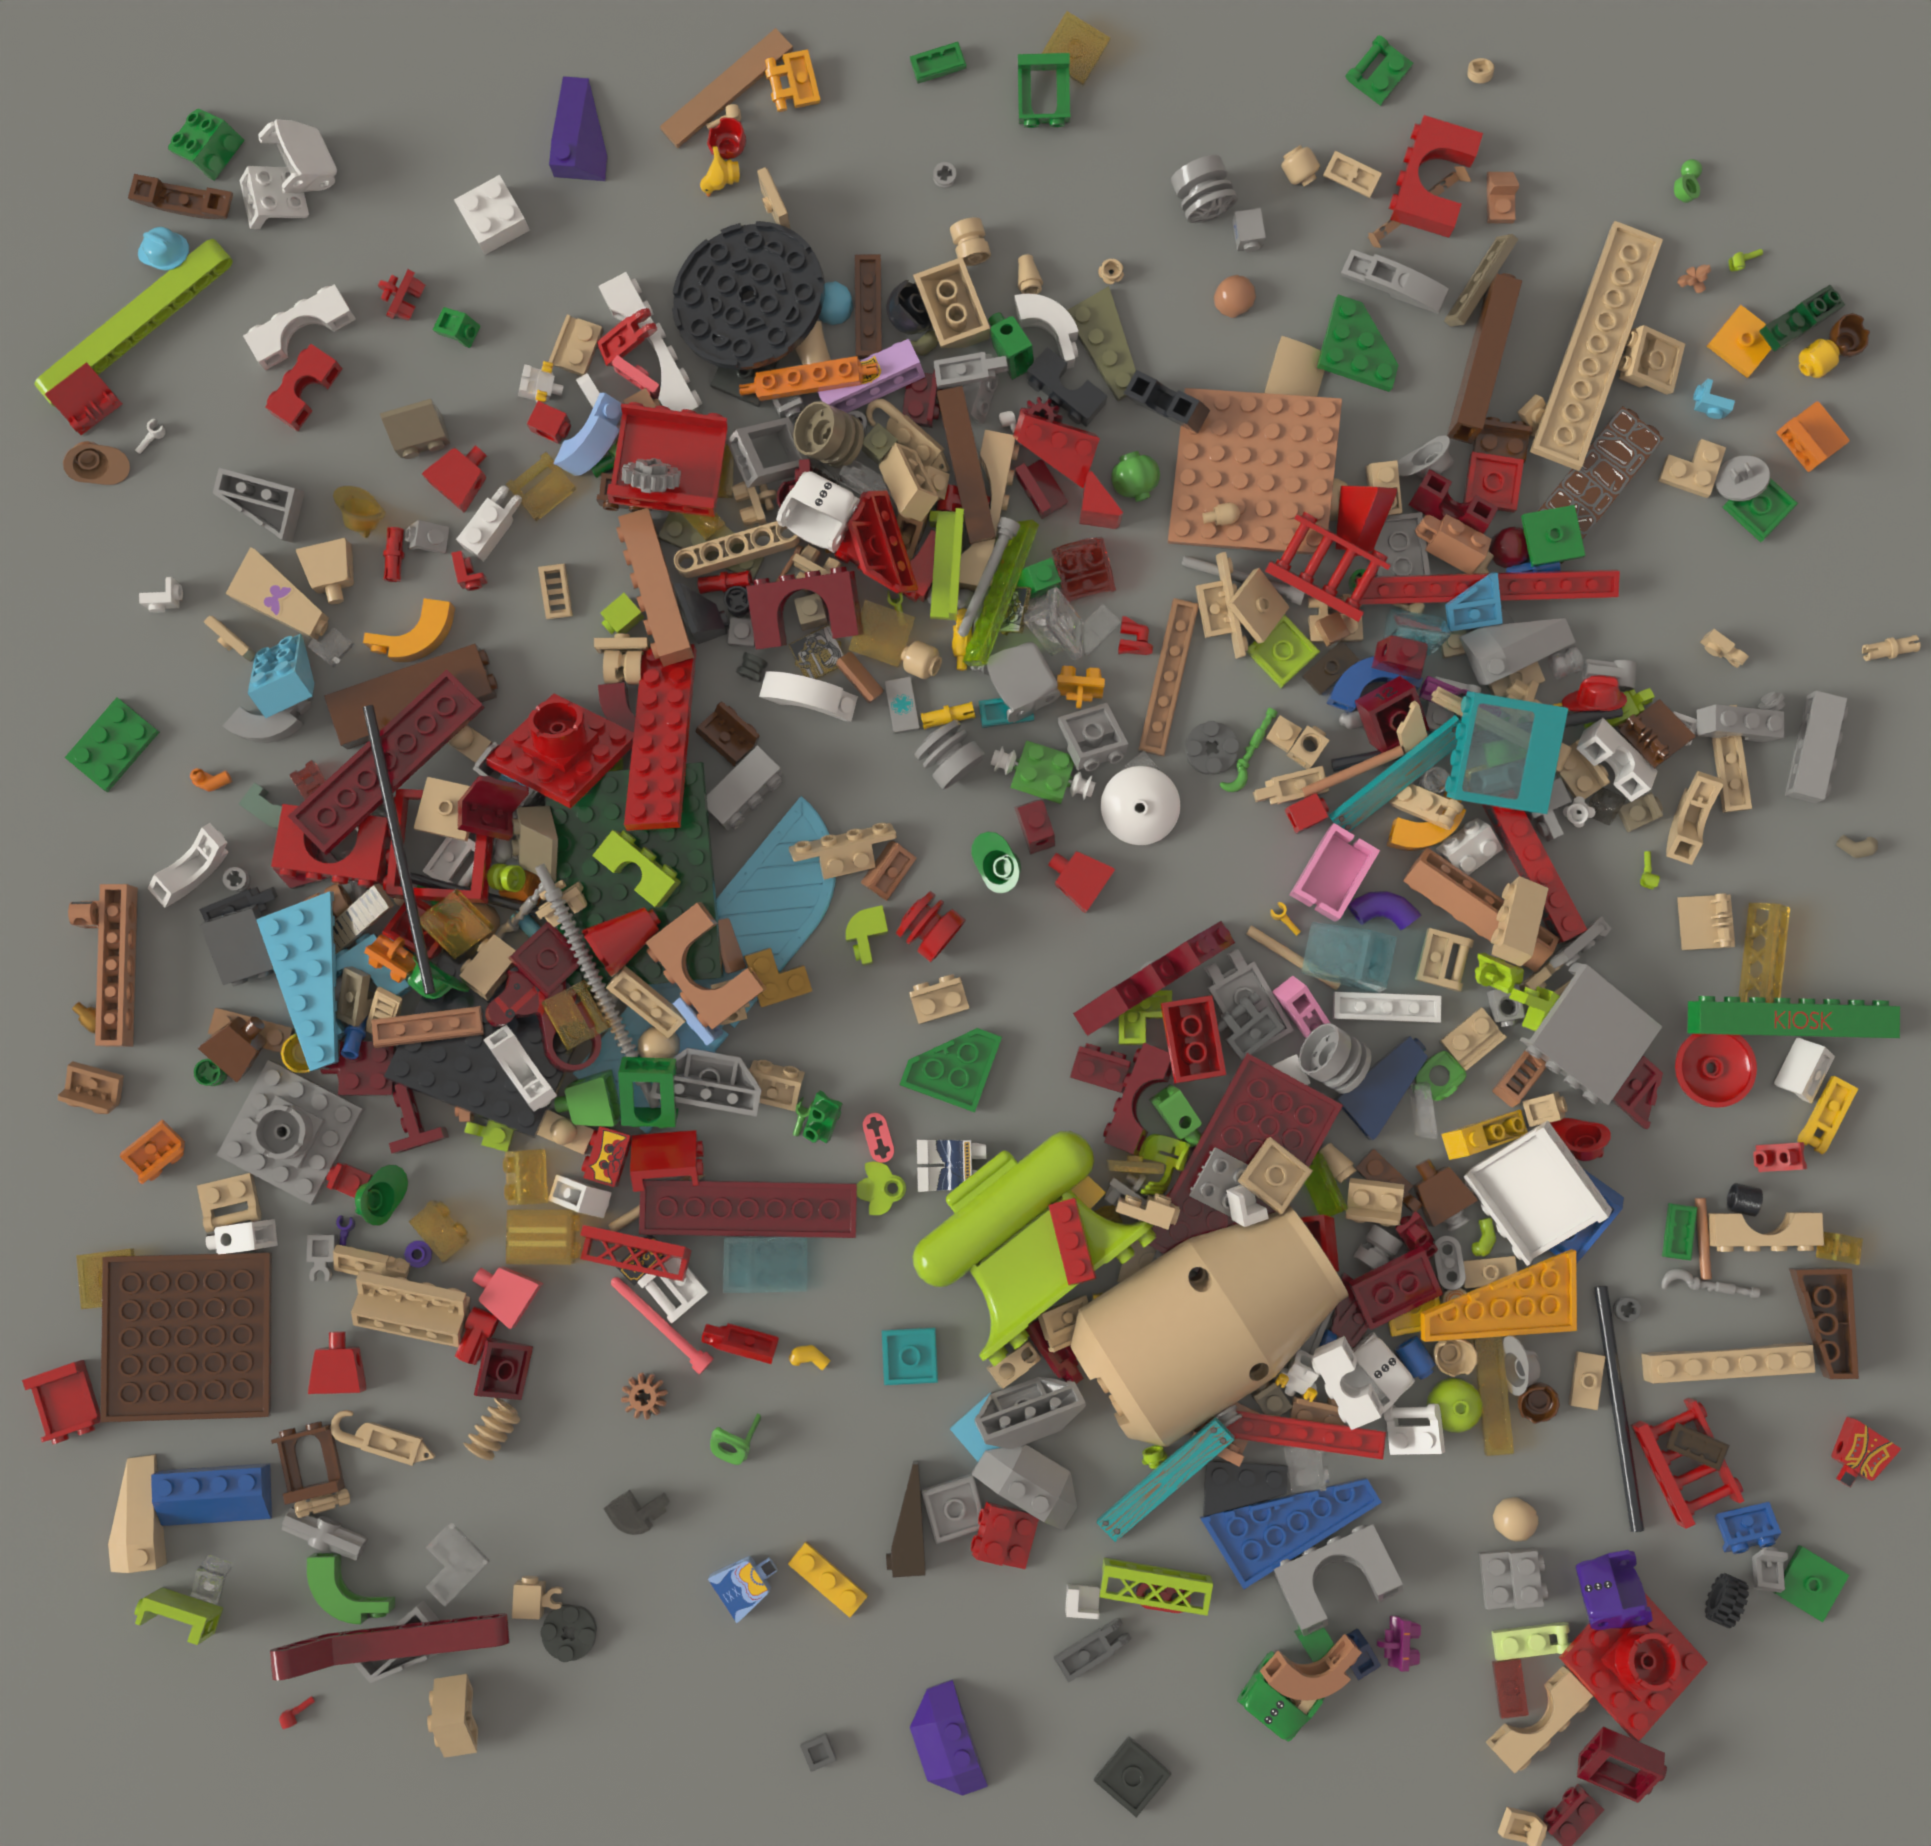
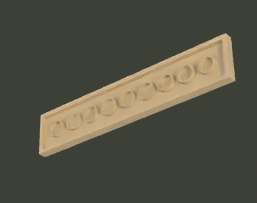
[1530,221,1663,471]

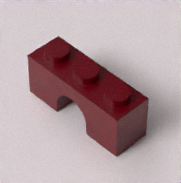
[1408,469,1498,534]

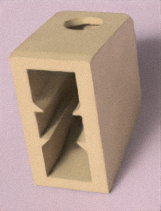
[296,538,354,604]

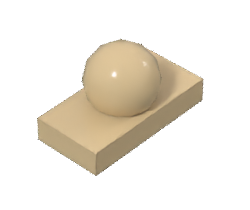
[448,725,493,763]
[537,1110,595,1155]

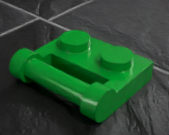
[1345,35,1413,106]

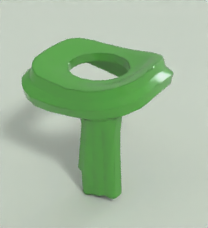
[1415,1051,1466,1101]
[710,1413,761,1465]

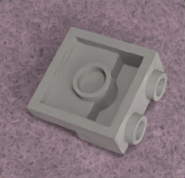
[1058,703,1128,771]
[1479,1547,1548,1610]

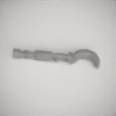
[495,882,545,941]
[1662,1268,1760,1299]

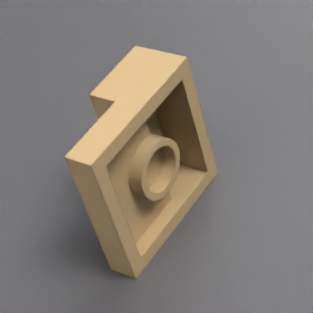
[1618,325,1685,395]
[1116,1193,1180,1230]

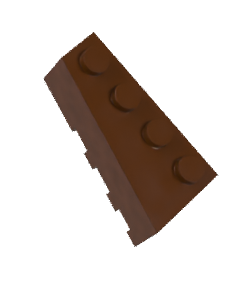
[1789,1267,1859,1379]

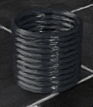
[1727,1183,1763,1217]

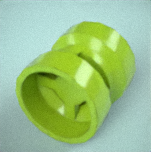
[487,863,526,892]

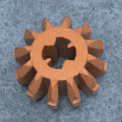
[621,1372,668,1420]

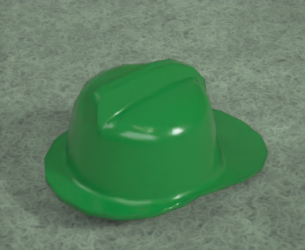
[971,831,1021,893]
[408,954,470,999]
[355,1165,408,1226]

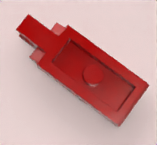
[701,1323,779,1364]

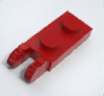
[597,308,657,366]

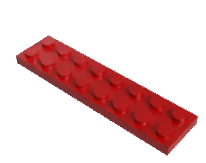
[624,644,697,831]

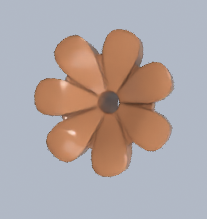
[1677,264,1711,293]

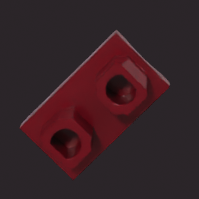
[1395,1212,1438,1259]

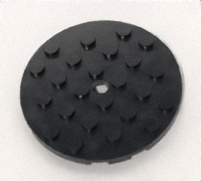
[672,221,825,370]

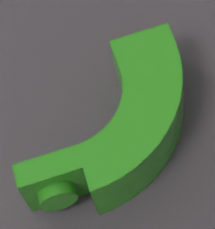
[307,1553,395,1625]

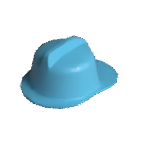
[138,227,189,271]

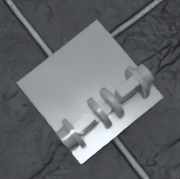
[1189,1147,1248,1217]

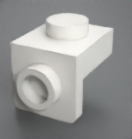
[139,577,183,613]

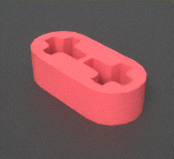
[863,1113,894,1163]

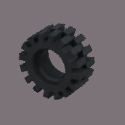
[1705,1573,1749,1629]

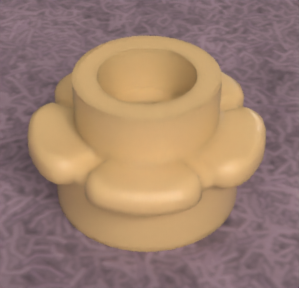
[1098,259,1124,284]

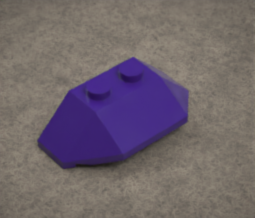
[910,1679,988,1796]

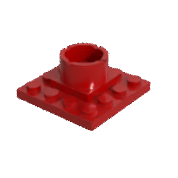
[485,693,634,809]
[1559,1593,1708,1741]

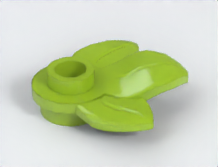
[857,1162,906,1215]

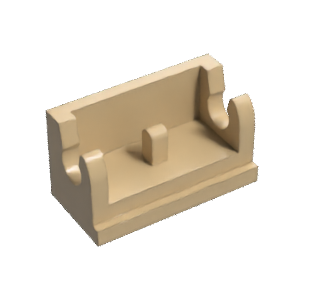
[1323,151,1382,198]

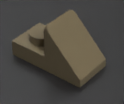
[336,966,375,1027]

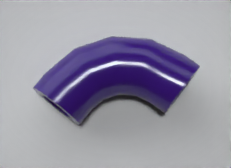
[1348,891,1422,931]

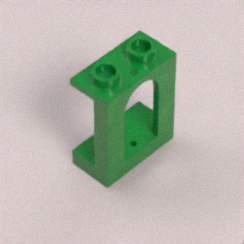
[1018,53,1071,128]
[618,1057,679,1128]

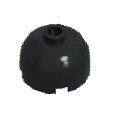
[886,280,932,335]

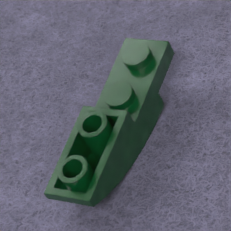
[1759,285,1845,352]

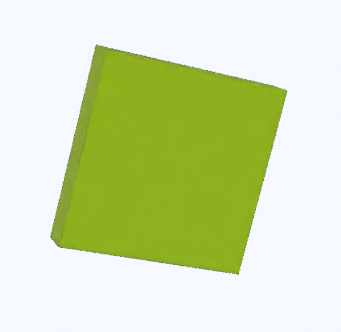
[1246,614,1320,688]

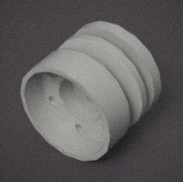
[1171,155,1238,223]
[914,719,985,790]
[1299,1023,1371,1094]

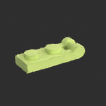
[1491,1622,1571,1661]

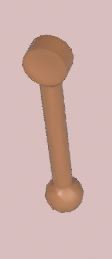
[775,545,804,582]

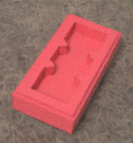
[612,355,661,399]

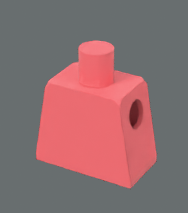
[472,1266,543,1329]

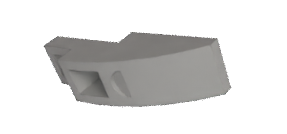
[1341,249,1449,314]

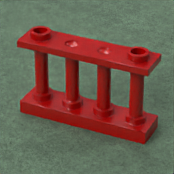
[1265,512,1391,622]
[1631,1398,1744,1529]

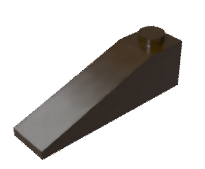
[886,1461,926,1578]

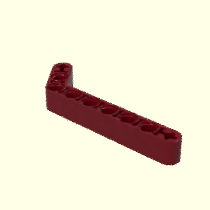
[270,1613,510,1681]

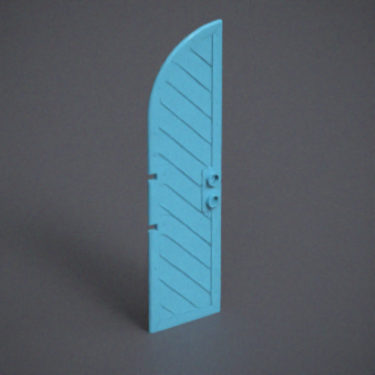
[573,796,836,1134]

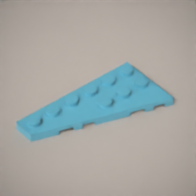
[256,891,338,1071]

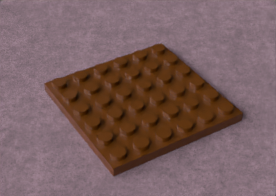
[100,1252,272,1422]

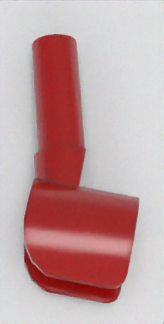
[279,1696,315,1729]

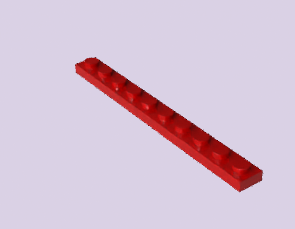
[1356,570,1620,604]

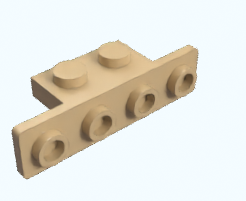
[1195,552,1248,659]
[789,823,897,880]

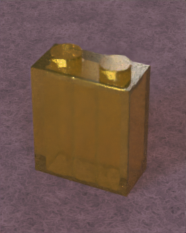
[506,1209,580,1265]

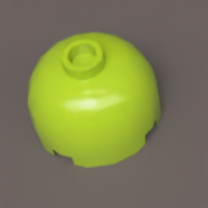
[1427,1378,1483,1433]

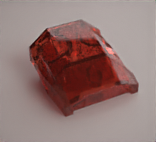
[1051,537,1116,604]

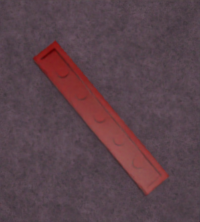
[1222,1409,1386,1460]

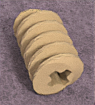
[463,1398,520,1460]

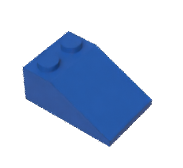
[1549,1169,1624,1264]

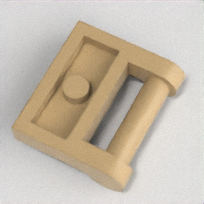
[1415,928,1474,992]
[197,1173,261,1233]

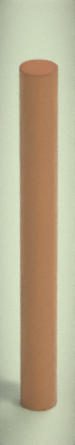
[1301,746,1404,798]

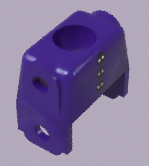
[1576,1550,1653,1630]

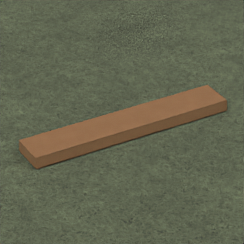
[660,28,793,149]
[1138,598,1199,757]

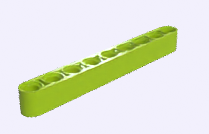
[34,239,233,407]

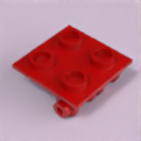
[45,362,123,436]

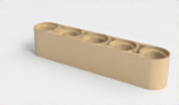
[674,521,801,578]

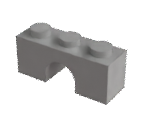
[1697,704,1784,743]

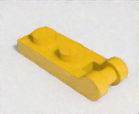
[1797,1076,1858,1154]

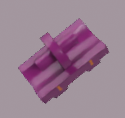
[1377,1615,1421,1672]

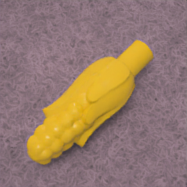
[952,608,972,671]

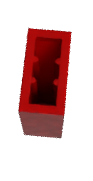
[1335,486,1397,556]

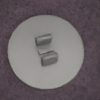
[1715,456,1770,501]

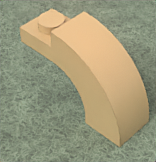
[1666,771,1724,865]

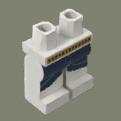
[917,1140,987,1192]

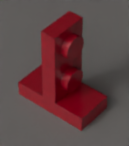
[388,1084,449,1154]

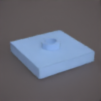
[673,997,723,1046]

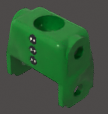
[1237,1651,1325,1742]

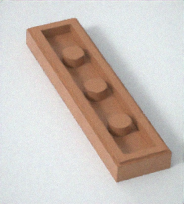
[371,1006,484,1048]

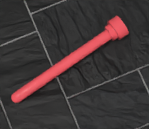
[611,1277,714,1375]

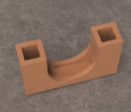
[645,902,767,1029]

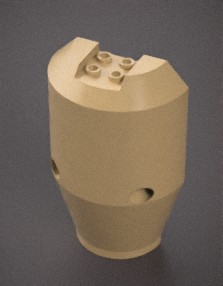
[1071,1205,1349,1447]

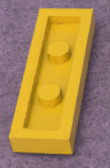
[788,1542,868,1618]

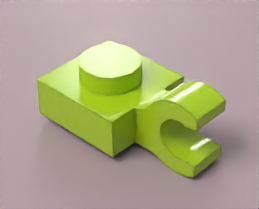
[464,1120,515,1152]

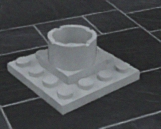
[217,1060,365,1205]

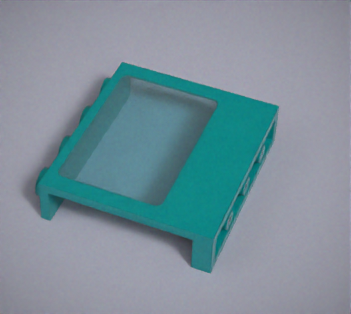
[1445,691,1568,814]

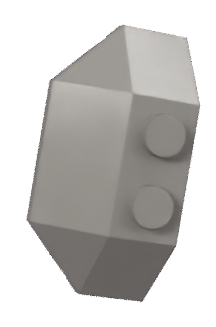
[650,1048,762,1117]
[974,1376,1086,1449]
[971,1444,1077,1530]

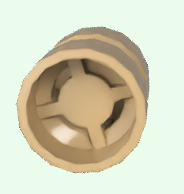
[950,217,991,266]
[603,650,644,685]

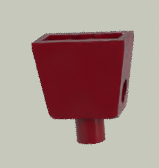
[1371,635,1428,680]
[1014,799,1055,855]

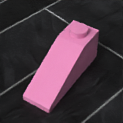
[1272,976,1331,1038]

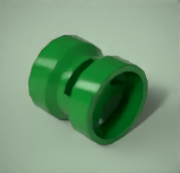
[194,1059,228,1086]

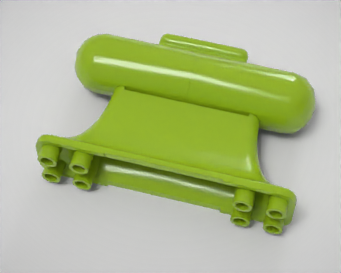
[912,1131,1156,1366]

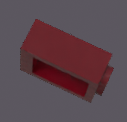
[1577,1727,1667,1803]

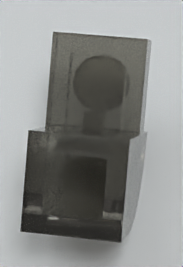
[603,1489,670,1535]

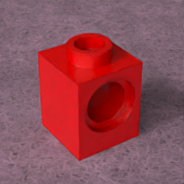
[527,401,571,444]
[1284,793,1329,834]

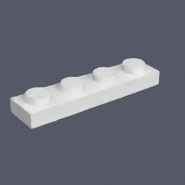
[1333,992,1441,1023]

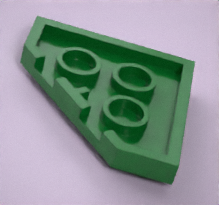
[1317,294,1399,392]
[899,1028,1002,1113]

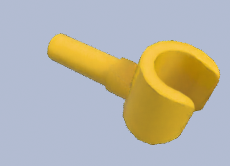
[1270,902,1301,936]

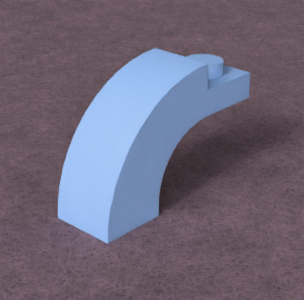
[553,393,622,476]

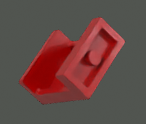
[630,1130,704,1192]
[22,1360,101,1445]

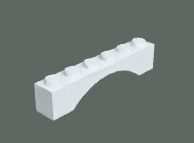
[598,272,702,414]

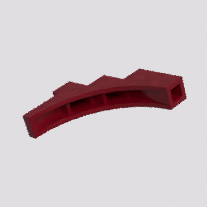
[1073,921,1235,1036]

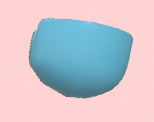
[819,281,854,325]

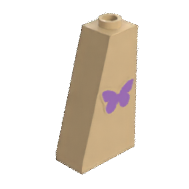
[226,547,329,641]

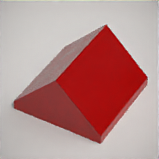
[1079,471,1123,529]
[382,900,457,960]

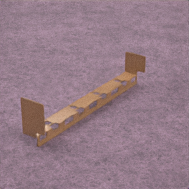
[1367,166,1472,248]

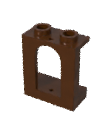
[271,1421,345,1505]

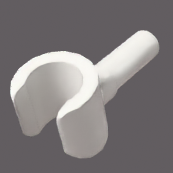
[999,411,1022,446]
[135,419,165,454]

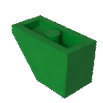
[1002,558,1061,606]

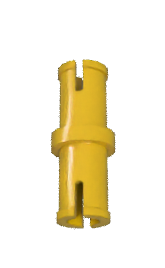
[921,701,976,730]

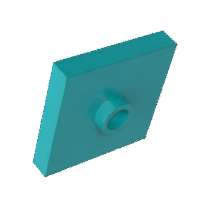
[882,1327,938,1385]

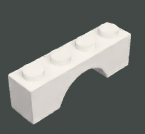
[243,284,356,370]

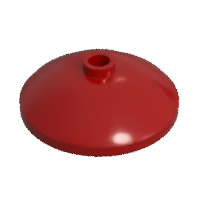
[1675,1034,1757,1108]

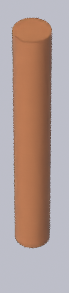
[1695,1198,1712,1280]

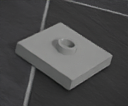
[920,1474,982,1544]

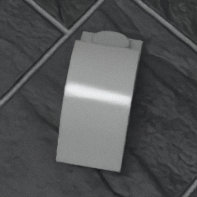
[1525,777,1572,841]

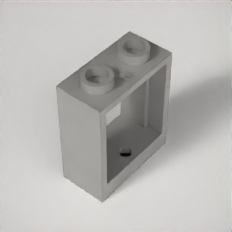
[726,417,808,488]

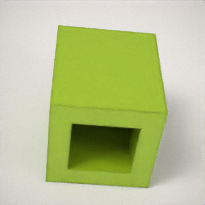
[600,593,645,635]

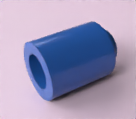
[1395,1336,1435,1380]

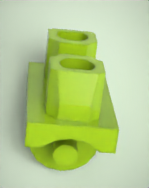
[1475,953,1524,994]

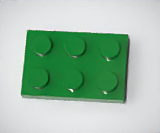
[64,697,160,792]

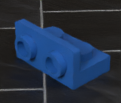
[1715,1502,1781,1554]

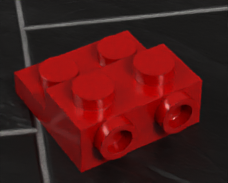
[971,1502,1039,1570]

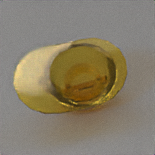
[333,486,386,538]

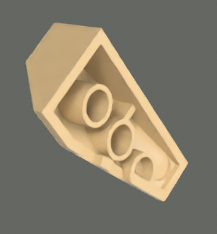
[108,1454,167,1573]

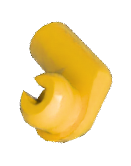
[789,1345,831,1370]

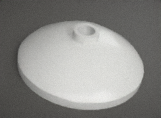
[1101,766,1180,845]

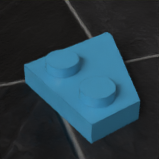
[1445,572,1503,632]

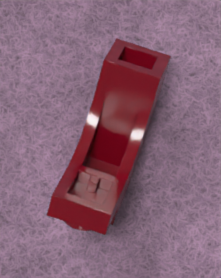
[598,682,636,732]

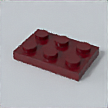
[1348,1246,1443,1330]

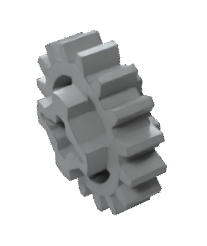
[622,458,681,493]

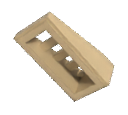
[538,563,573,619]
[366,987,402,1034]

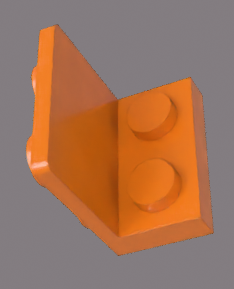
[1776,401,1850,473]

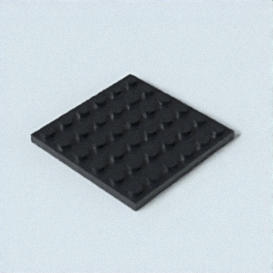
[384,932,597,1138]

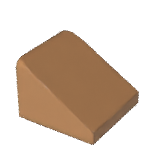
[1315,612,1351,647]

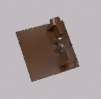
[1619,699,1696,769]

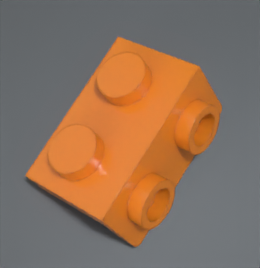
[120,1119,185,1184]

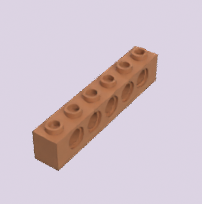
[95,884,138,1047]

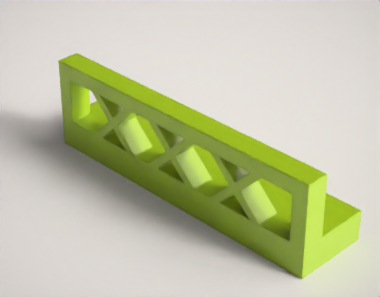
[930,508,964,621]
[1099,1557,1213,1616]

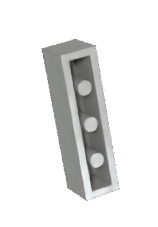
[1785,690,1848,804]

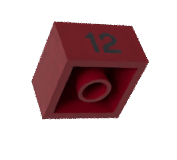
[1355,676,1430,753]

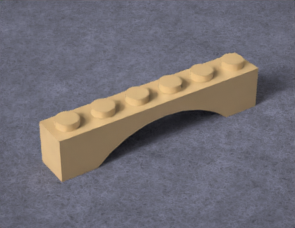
[959,430,1020,591]
[1641,1342,1815,1384]

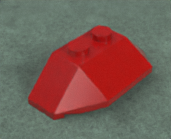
[847,490,919,593]

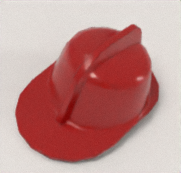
[1562,675,1627,711]
[1550,1118,1611,1161]

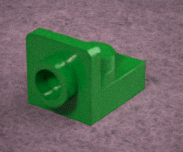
[433,307,480,348]

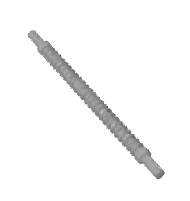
[535,863,660,1109]

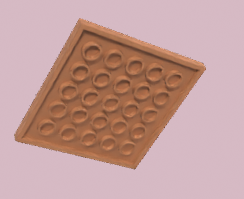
[1168,388,1342,556]

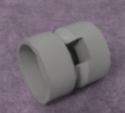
[1353,1224,1403,1270]

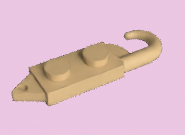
[866,399,950,472]
[330,1410,435,1466]

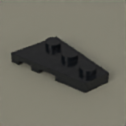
[1203,1461,1288,1517]

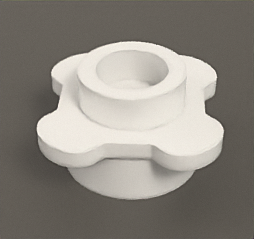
[1563,796,1595,828]

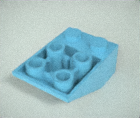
[248,633,314,718]

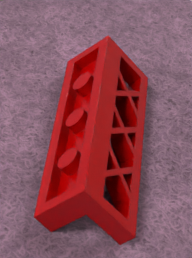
[580,1225,692,1282]

